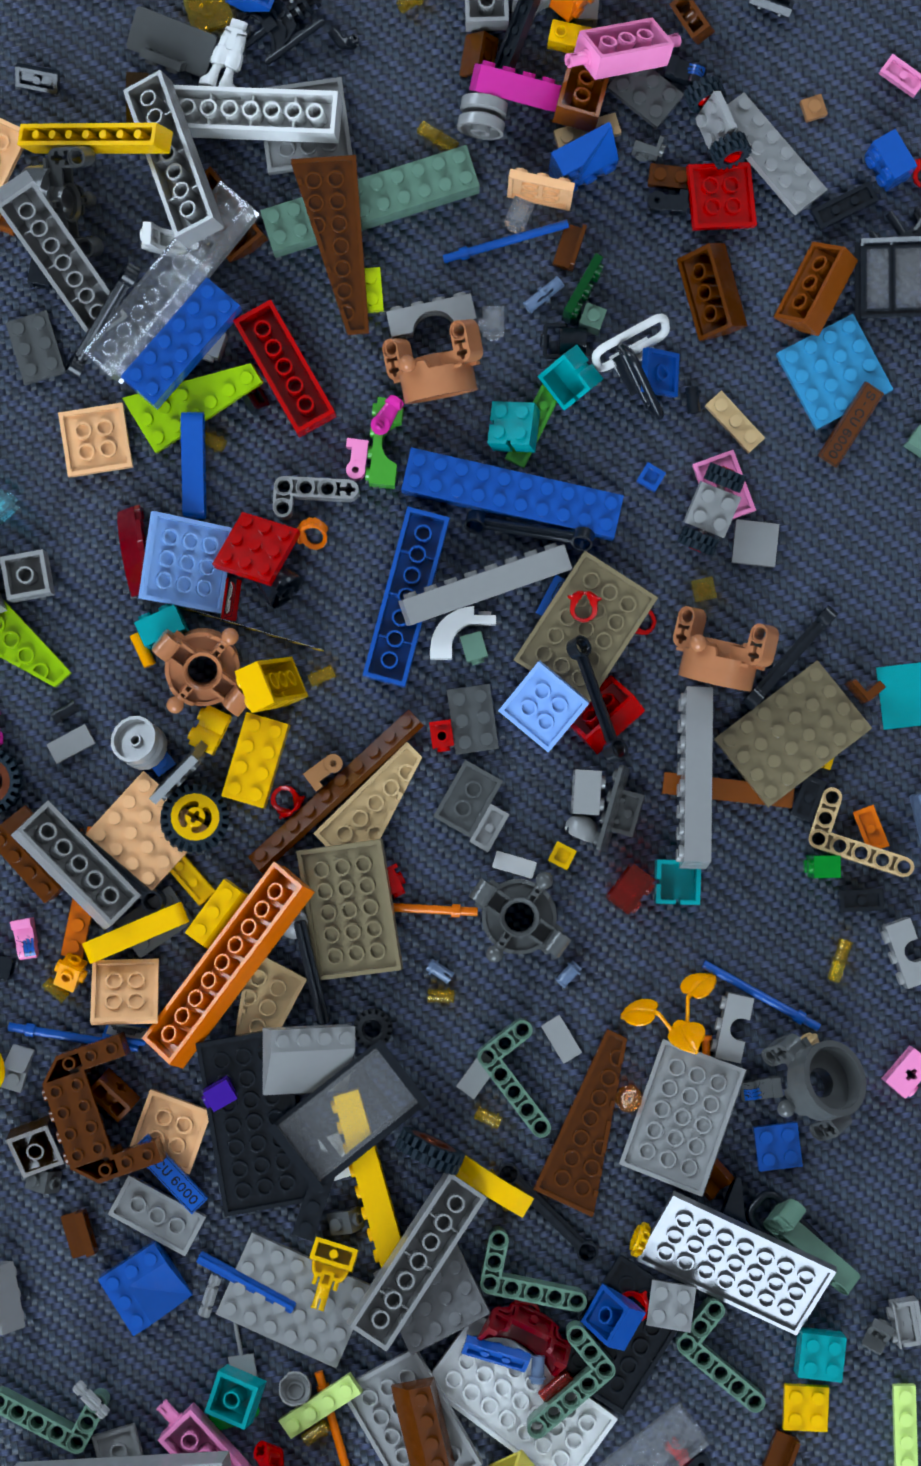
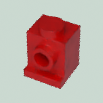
[429,719,454,752]
[387,863,406,898]

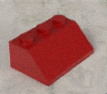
[570,675,645,754]

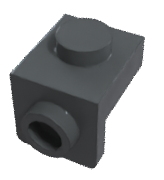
[631,135,666,163]
[25,1170,62,1194]
[327,1206,364,1236]
[861,1318,895,1355]

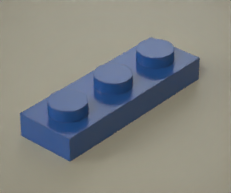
[461,1335,531,1373]

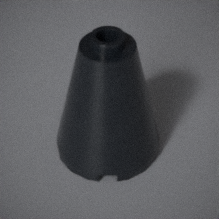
[255,564,304,609]

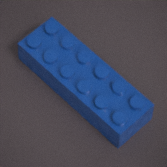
[120,278,243,410]

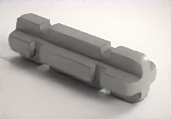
[198,1273,222,1318]
[72,1380,110,1419]

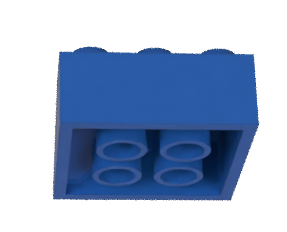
[548,122,619,192]
[98,1240,193,1336]

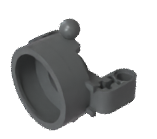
[21,146,104,258]
[469,872,572,963]
[761,1033,866,1141]

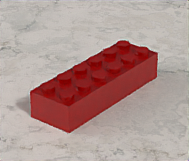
[233,299,336,438]

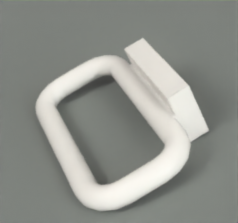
[592,313,670,376]

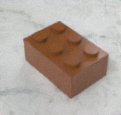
[553,65,609,132]

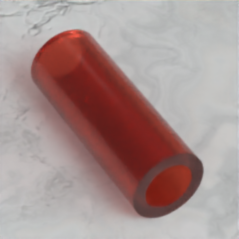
[538,1369,574,1403]

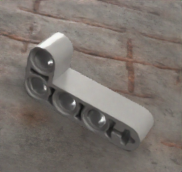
[273,476,360,520]

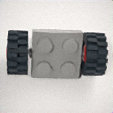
[684,75,752,170]
[677,462,747,556]

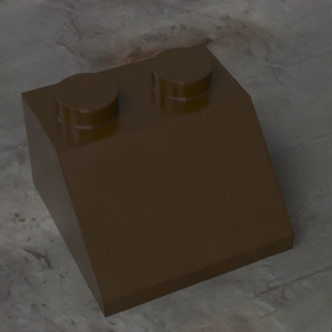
[6,1115,65,1178]

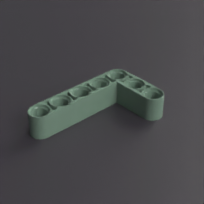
[477,1018,551,1138]
[763,1199,860,1295]
[480,1226,587,1312]
[675,1296,766,1413]
[526,1320,616,1439]
[0,1386,111,1454]

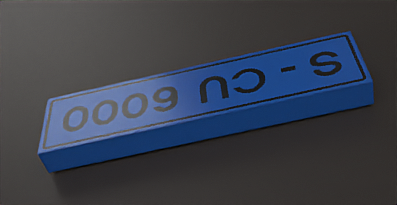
[138,1134,209,1214]

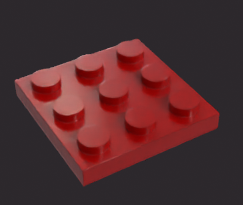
[686,162,757,231]
[212,512,300,586]

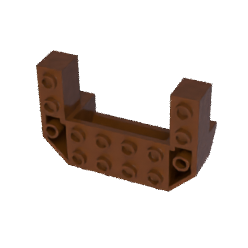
[42,1031,167,1183]

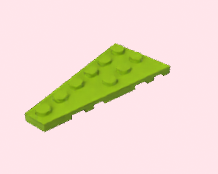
[122,363,264,453]
[0,599,72,688]

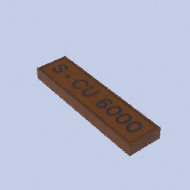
[817,382,884,468]

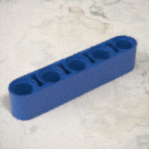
[181,412,207,519]

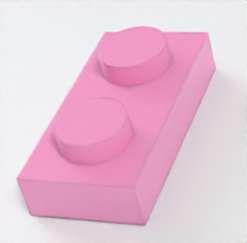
[879,54,921,98]

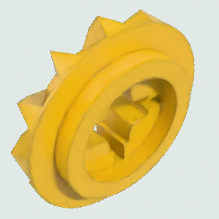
[629,1222,651,1257]

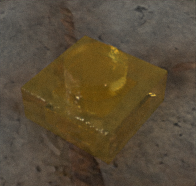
[690,576,717,603]

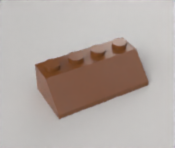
[773,242,858,336]

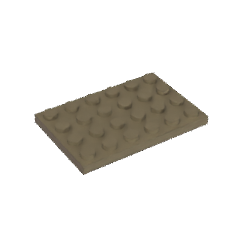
[514,551,658,708]
[714,660,872,808]
[296,838,403,980]

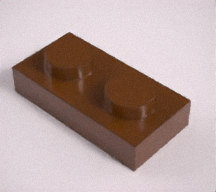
[647,163,688,191]

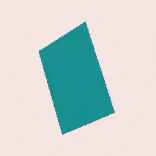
[876,662,921,730]

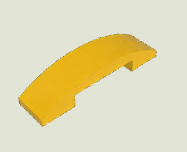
[455,1155,534,1218]

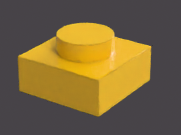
[548,841,577,870]

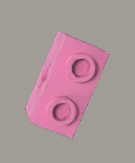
[881,1045,921,1099]

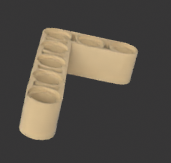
[809,787,914,877]

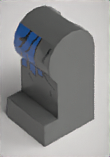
[740,1075,783,1101]

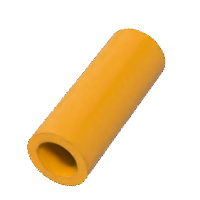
[130,632,156,668]

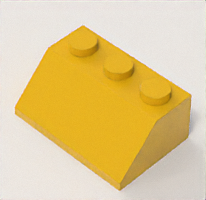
[185,878,249,949]

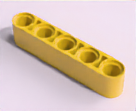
[82,902,190,964]

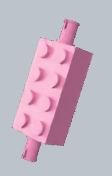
[564,17,681,80]
[156,1399,252,1466]

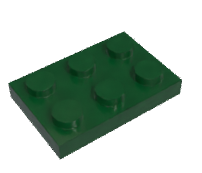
[562,253,604,324]

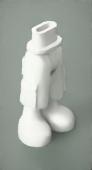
[198,18,248,87]

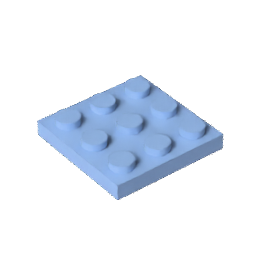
[498,660,590,752]

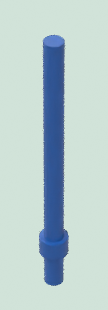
[442,219,569,263]
[701,960,821,1032]
[8,1022,139,1052]

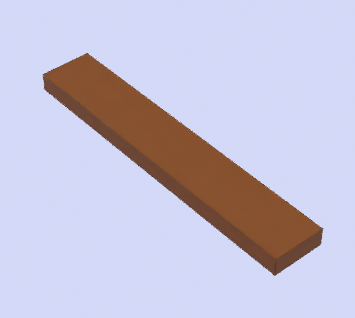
[661,772,794,808]

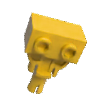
[309,1236,359,1312]

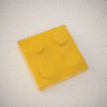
[782,1383,829,1432]

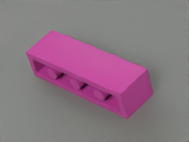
[469,60,561,112]

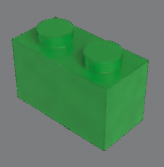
[803,855,841,878]

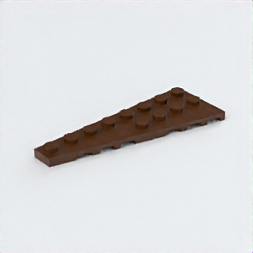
[291,155,369,335]
[533,1028,627,1217]

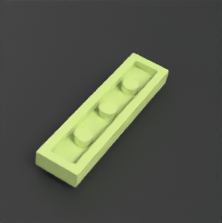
[279,1372,363,1439]
[892,1383,918,1466]

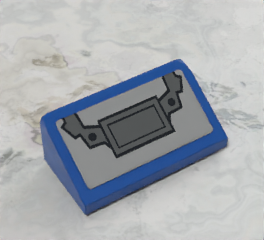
[102,1024,150,1046]

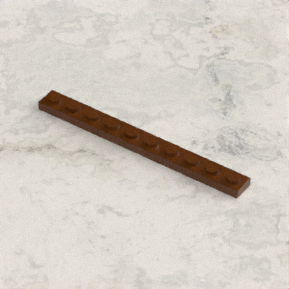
[248,709,424,873]

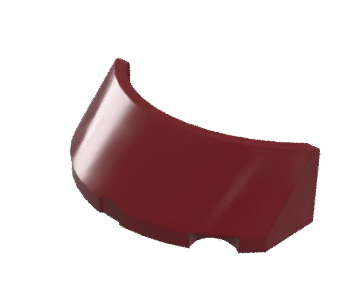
[117,505,146,597]
[477,1304,571,1377]

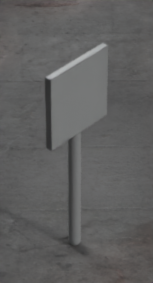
[228,1322,258,1377]

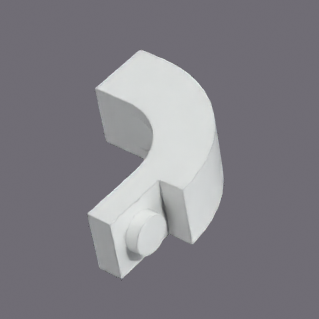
[140,222,206,257]
[430,606,496,660]

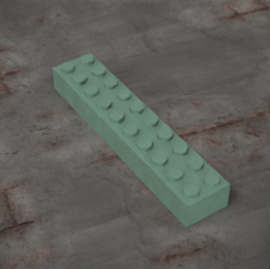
[260,145,480,258]

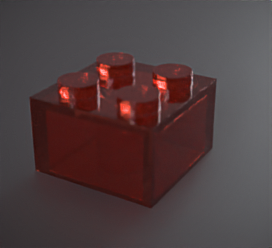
[604,863,655,915]

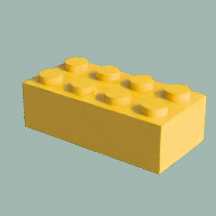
[234,657,309,713]
[221,712,291,809]

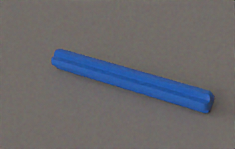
[196,1251,296,1313]

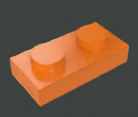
[853,804,890,849]

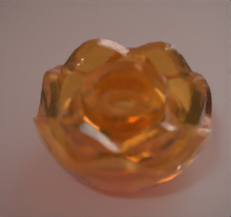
[615,1085,642,1112]

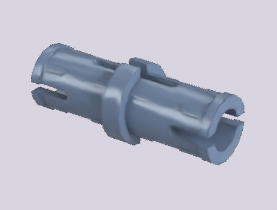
[523,276,565,314]

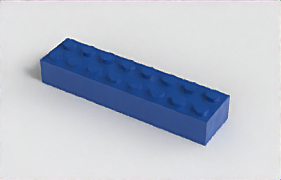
[363,506,450,688]

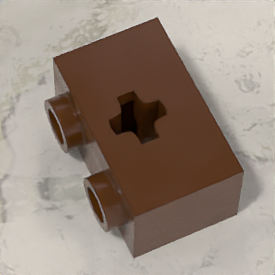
[669,0,715,45]
[91,1068,141,1122]

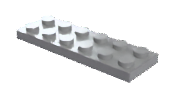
[727,93,828,216]

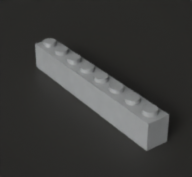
[398,542,572,626]

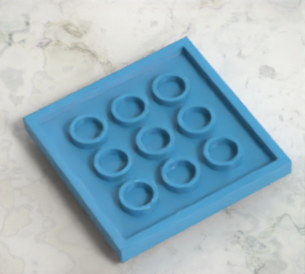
[776,314,893,430]

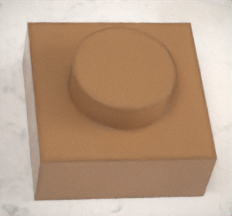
[800,94,828,123]

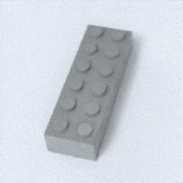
[11,801,141,930]

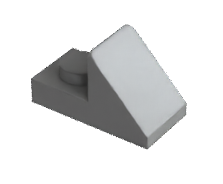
[1,1044,35,1093]

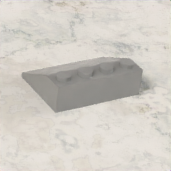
[263,1024,355,1095]

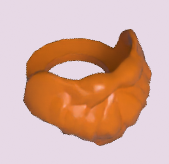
[297,517,329,550]

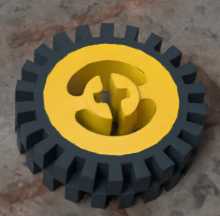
[160,784,229,854]

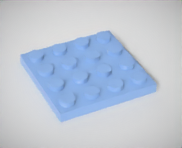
[138,511,232,614]

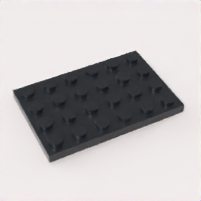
[559,1253,695,1416]

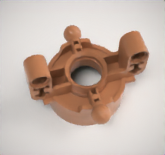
[382,319,483,404]
[673,606,779,691]
[152,628,247,717]

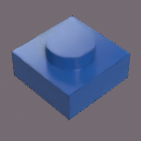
[636,462,666,493]
[152,751,177,777]

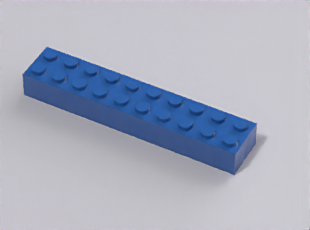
[401,447,624,541]

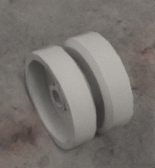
[457,93,508,140]
[111,716,167,770]

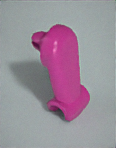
[371,395,404,435]

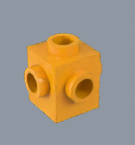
[53,953,88,993]

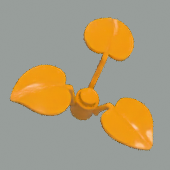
[620,973,717,1055]

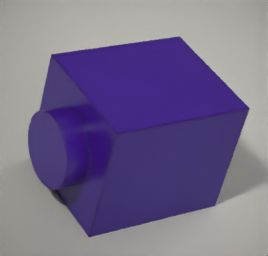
[202,1076,238,1112]

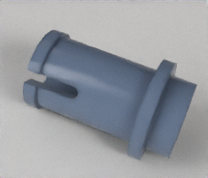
[425,959,454,984]
[555,960,582,988]
[529,1355,546,1385]

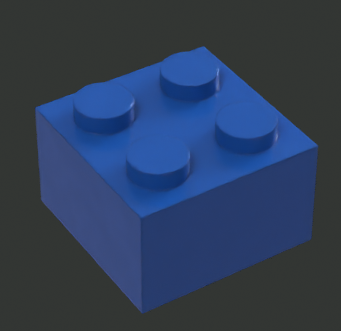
[864,128,918,192]

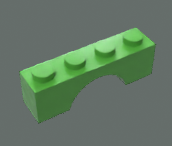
[365,397,404,489]

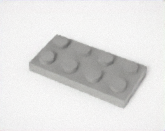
[108,1174,207,1256]

